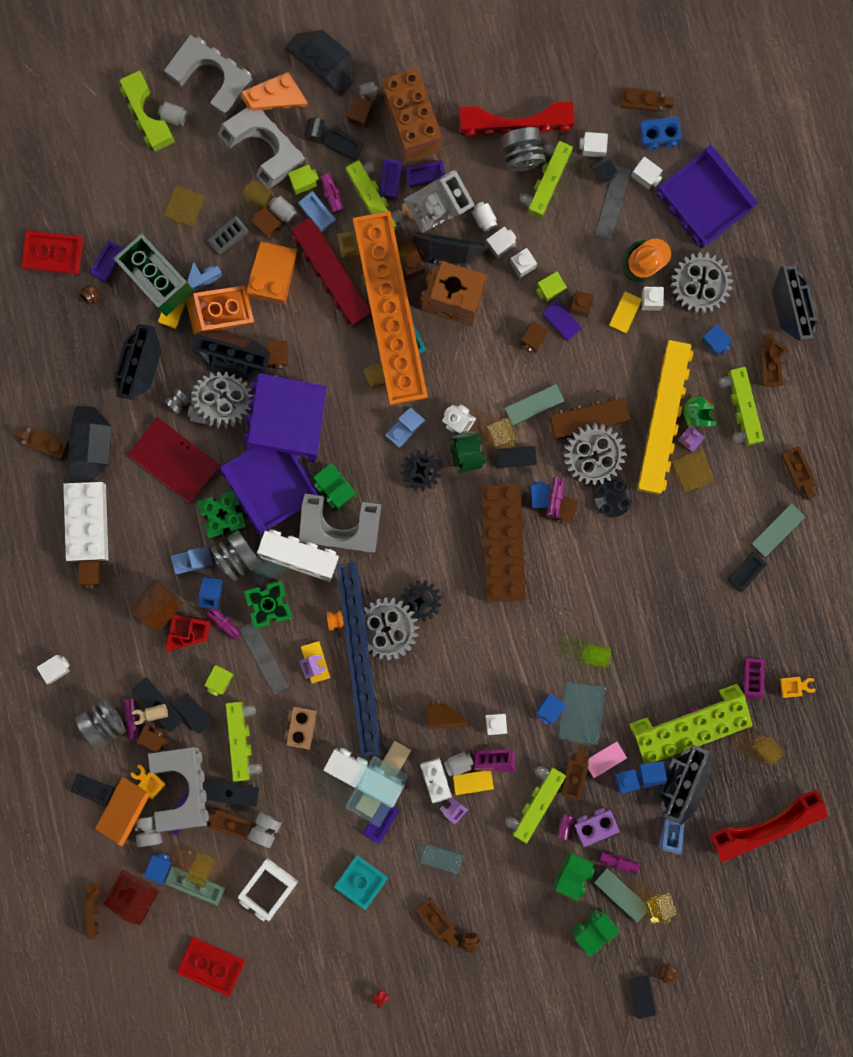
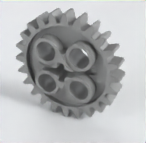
[670,252,733,315]
[191,372,253,429]
[563,423,626,485]
[364,597,419,660]

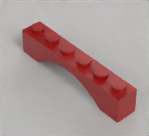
[459,101,574,137]
[710,789,828,863]

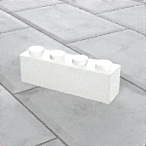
[324,747,405,807]

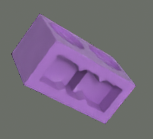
[573,807,620,847]

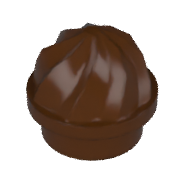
[79,285,99,305]
[460,932,480,953]
[658,963,678,983]

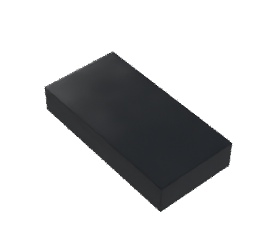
[322,126,364,162]
[497,446,537,469]
[727,552,767,593]
[173,693,214,734]
[70,773,115,806]
[629,975,657,1019]

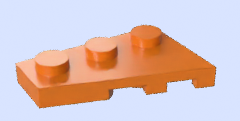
[240,72,308,111]

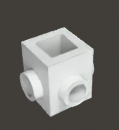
[442,404,476,434]

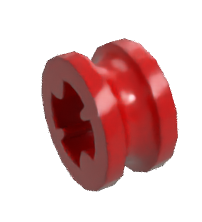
[371,989,390,1009]

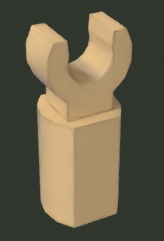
[132,704,168,725]

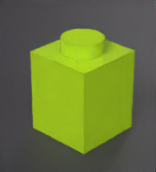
[288,165,319,195]
[536,271,567,303]
[204,665,234,696]

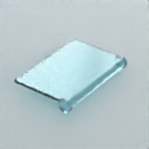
[559,682,606,745]
[345,756,409,827]

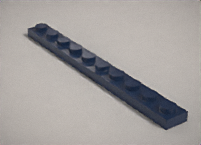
[336,562,382,756]

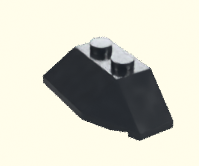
[284,29,353,96]
[413,231,489,267]
[772,265,818,341]
[114,324,161,400]
[192,330,270,380]
[68,406,112,483]
[658,745,712,825]

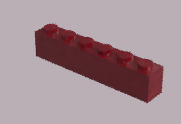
[291,217,372,328]

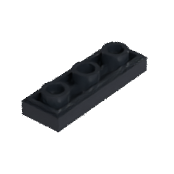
[131,677,184,733]
[202,780,260,807]

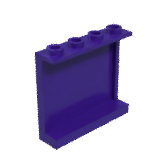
[655,144,759,248]
[243,373,327,463]
[219,447,320,534]

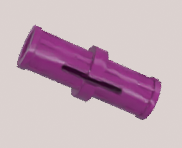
[319,174,344,214]
[546,477,565,517]
[206,609,242,641]
[123,699,140,740]
[599,852,640,875]

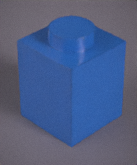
[700,324,733,356]
[530,481,551,510]
[199,577,223,610]
[636,761,667,788]
[614,769,640,794]
[144,852,173,884]

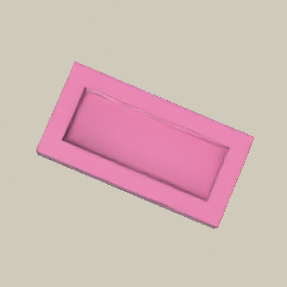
[588,741,627,778]

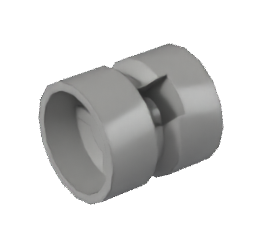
[248,812,282,848]
[134,816,162,847]

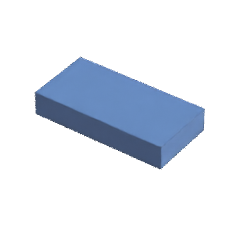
[298,191,336,233]

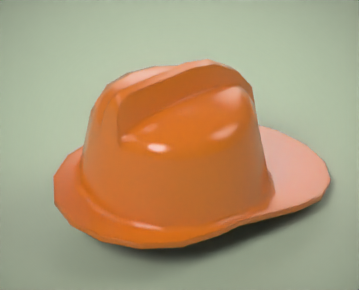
[629,238,671,278]

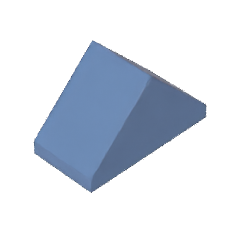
[658,818,685,855]

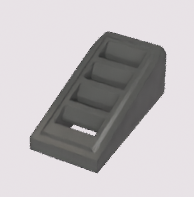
[208,215,249,256]

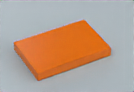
[95,777,150,846]

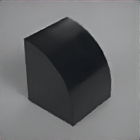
[303,118,326,144]
[590,156,618,185]

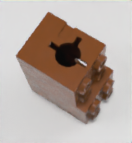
[381,68,442,164]
[420,261,487,327]

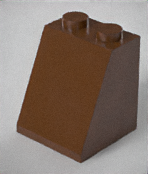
[130,579,184,632]

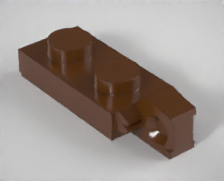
[620,87,674,112]
[760,334,783,387]
[13,427,69,460]
[781,446,816,500]
[562,744,589,800]
[207,809,253,841]
[86,883,100,940]
[415,897,459,948]

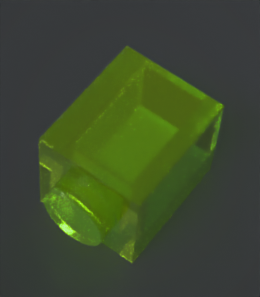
[581,645,611,668]

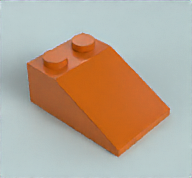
[247,242,298,305]
[185,285,254,336]

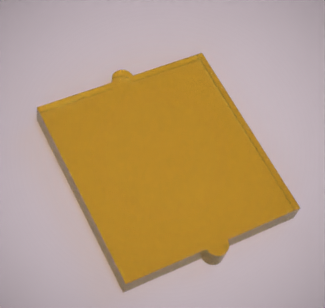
[164,185,205,227]
[673,450,715,493]

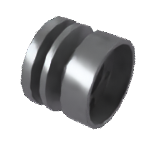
[500,127,546,172]
[211,530,261,581]
[75,699,126,751]

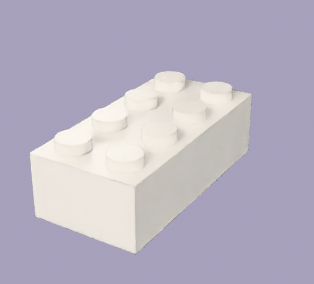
[64,482,108,562]
[257,529,339,582]

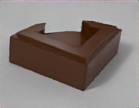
[769,338,789,366]

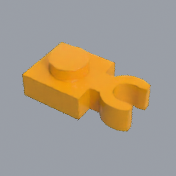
[780,677,816,698]
[131,765,166,799]

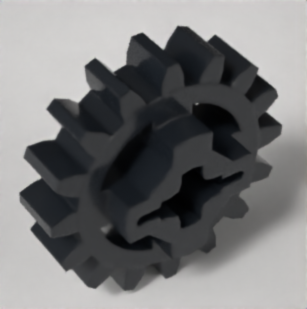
[400,450,441,492]
[401,580,443,622]

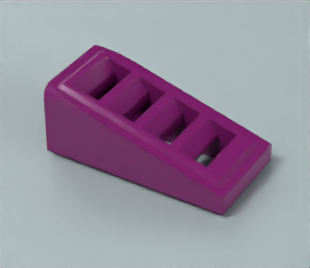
[743,658,765,700]
[474,749,516,772]

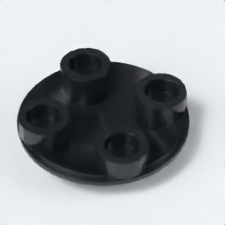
[594,479,632,517]

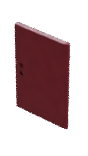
[127,417,220,505]

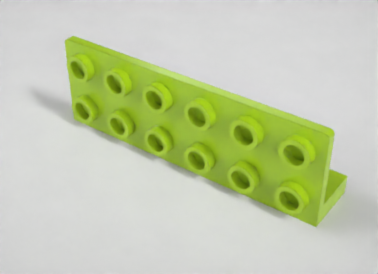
[629,684,753,764]

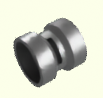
[164,388,191,415]

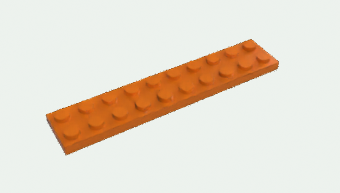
[353,211,428,405]

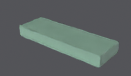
[505,384,564,426]
[751,504,805,558]
[164,865,226,906]
[594,868,650,923]

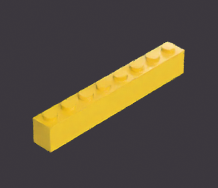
[637,340,693,495]

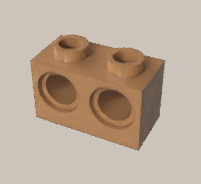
[284,707,317,749]

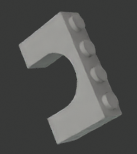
[164,35,253,119]
[218,108,305,189]
[299,494,381,553]
[148,747,209,832]

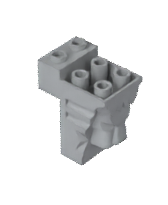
[403,170,475,233]

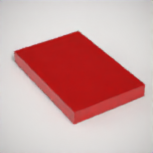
[21,231,83,275]
[176,936,246,997]

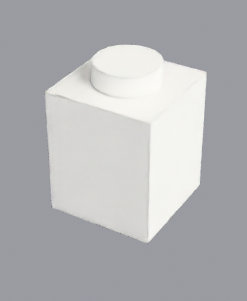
[579,132,608,157]
[631,157,662,189]
[486,226,516,259]
[510,248,537,278]
[642,287,664,310]
[37,655,70,684]
[485,714,507,735]

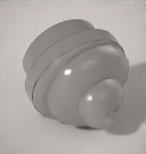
[359,82,378,102]

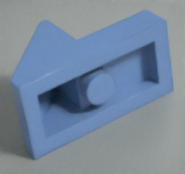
[187,262,223,292]
[385,408,425,449]
[171,547,213,575]

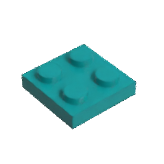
[334,855,388,910]

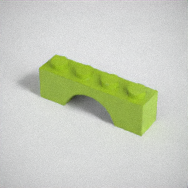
[119,70,175,152]

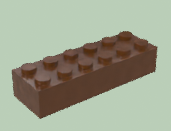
[481,484,526,602]

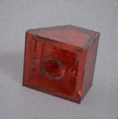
[103,869,159,926]

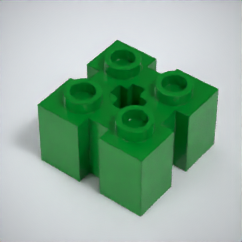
[313,463,357,511]
[198,491,248,540]
[244,581,293,629]
[553,851,595,900]
[572,909,620,957]

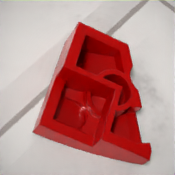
[165,614,211,652]

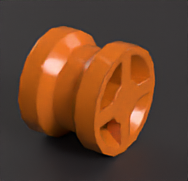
[327,610,345,631]

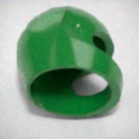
[683,396,717,426]

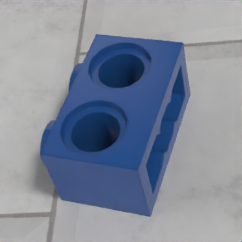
[639,117,682,150]
[535,693,566,725]

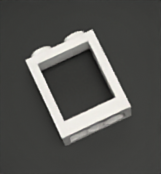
[421,758,451,803]
[238,858,298,921]

